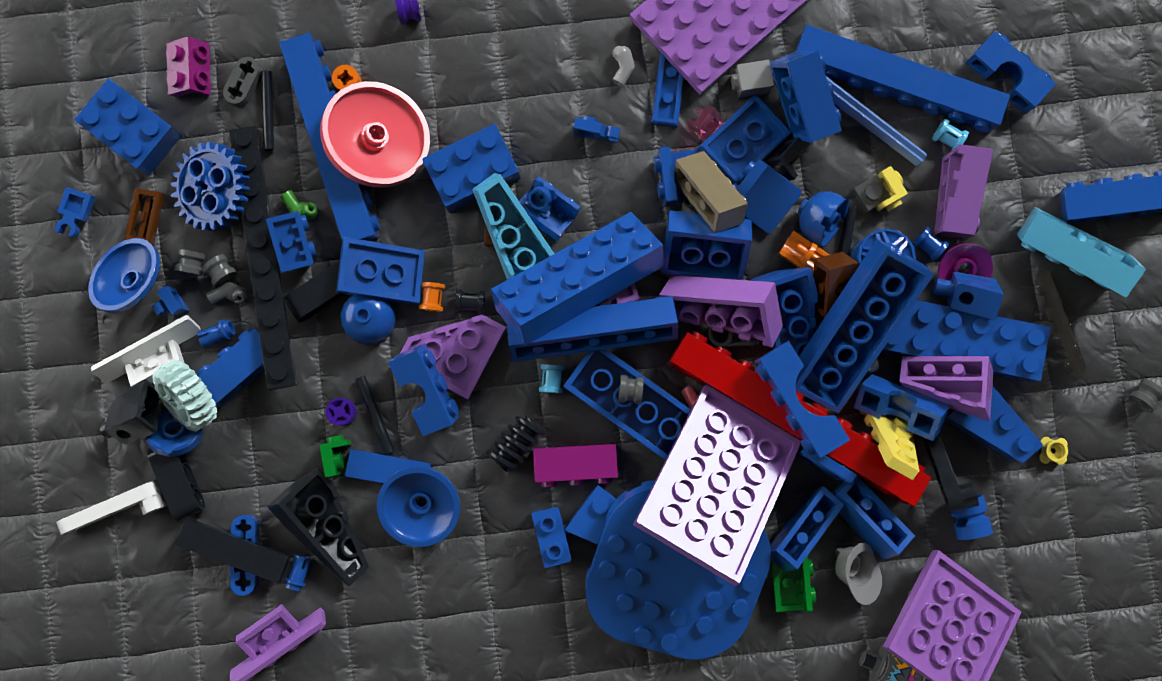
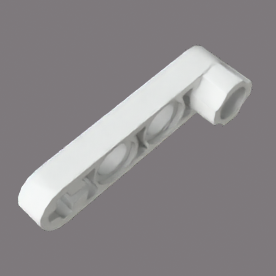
[56,480,167,535]

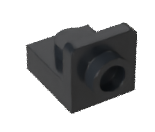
[765,138,806,181]

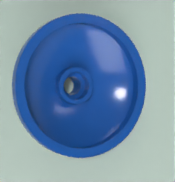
[88,238,160,313]
[377,466,460,547]

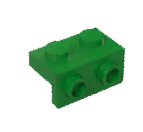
[770,556,816,612]

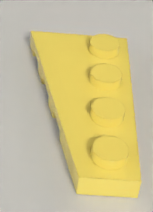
[859,410,919,480]

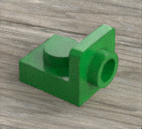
[319,435,352,477]

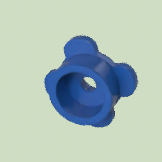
[527,180,557,212]

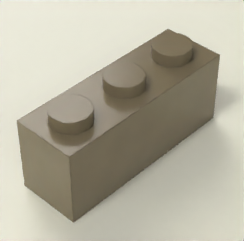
[674,151,748,233]

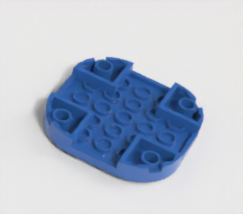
[585,480,771,659]

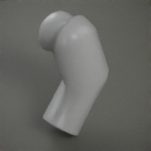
[612,46,635,87]

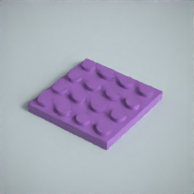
[883,550,1021,681]

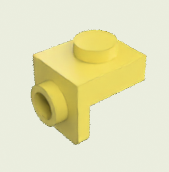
[876,166,908,212]

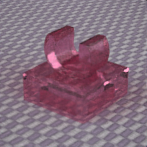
[687,105,724,142]

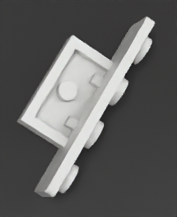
[91,315,201,387]

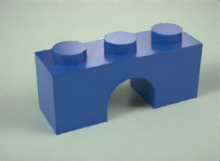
[965,31,1056,114]
[388,343,459,436]
[854,374,951,441]

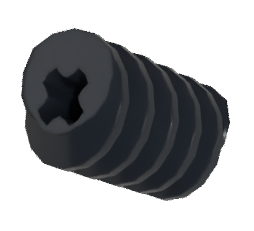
[486,414,546,474]

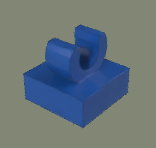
[151,286,190,317]

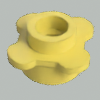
[1039,437,1068,465]

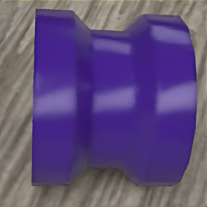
[395,0,422,25]
[326,398,357,425]

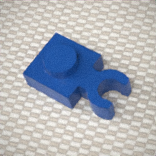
[573,116,620,143]
[55,187,96,238]

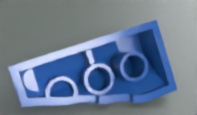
[750,267,818,357]

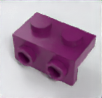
[166,36,211,97]

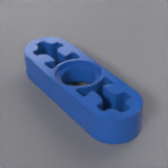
[230,514,259,596]

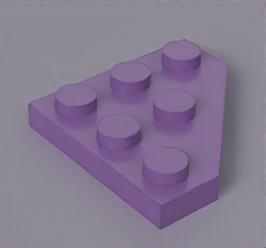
[400,315,506,399]

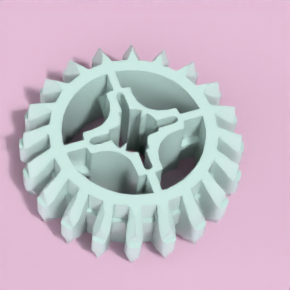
[152,360,217,432]

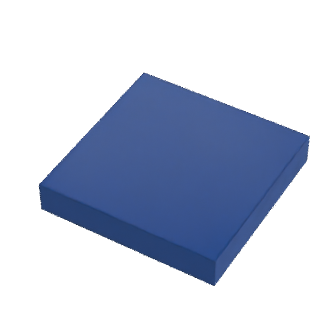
[795,444,857,483]

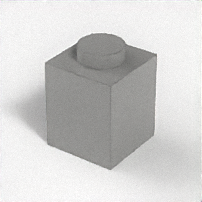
[731,60,774,98]

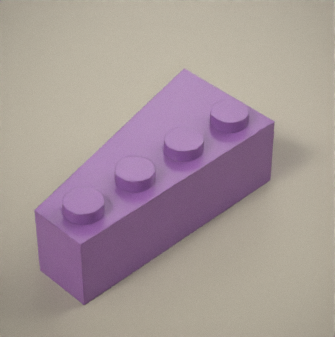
[659,275,783,347]

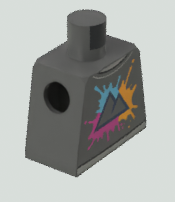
[859,644,926,681]

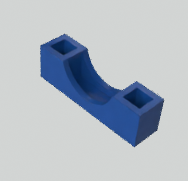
[755,341,850,458]

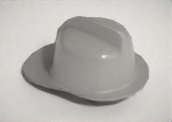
[835,543,882,605]

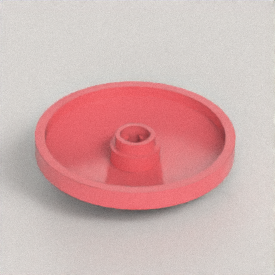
[320,82,430,188]

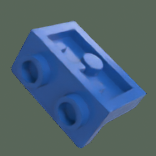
[266,211,317,272]
[531,507,571,568]

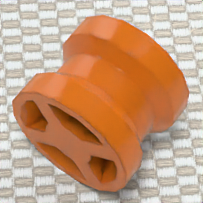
[332,65,362,92]

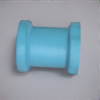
[932,119,969,151]
[539,364,565,393]

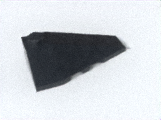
[267,467,369,586]

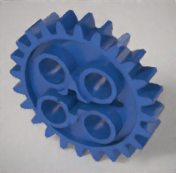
[171,142,250,231]

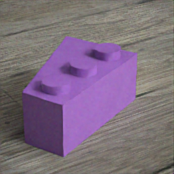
[934,144,993,240]
[900,356,993,422]

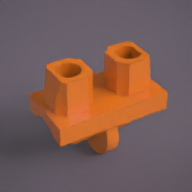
[778,231,830,273]

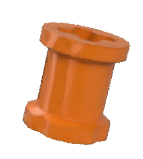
[419,282,445,312]

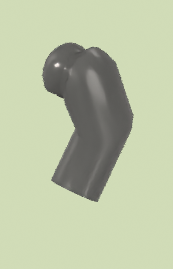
[206,282,248,305]

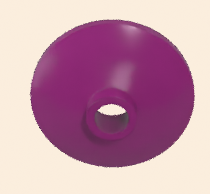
[938,243,993,281]

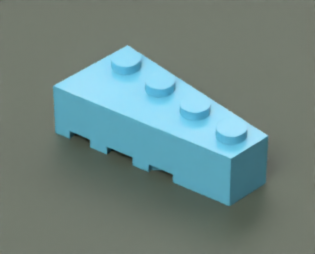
[472,173,555,280]
[1017,207,1146,298]

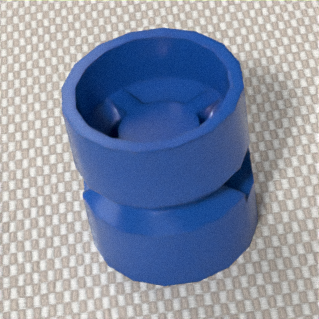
[951,494,993,540]

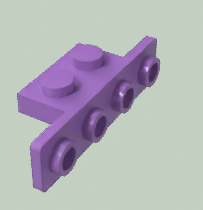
[230,604,326,681]

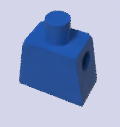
[932,272,1004,320]

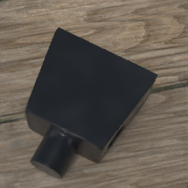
[100,379,163,445]

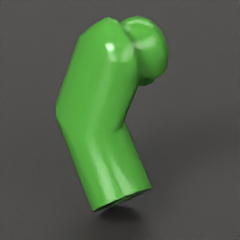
[280,190,318,220]

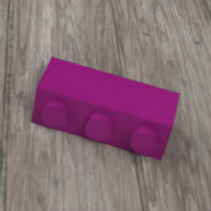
[533,444,618,487]

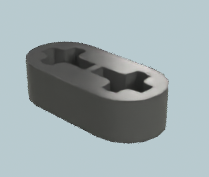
[223,57,262,107]

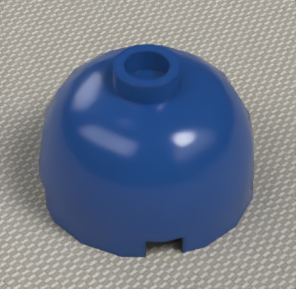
[798,191,849,246]
[341,295,396,345]

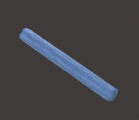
[826,76,927,166]

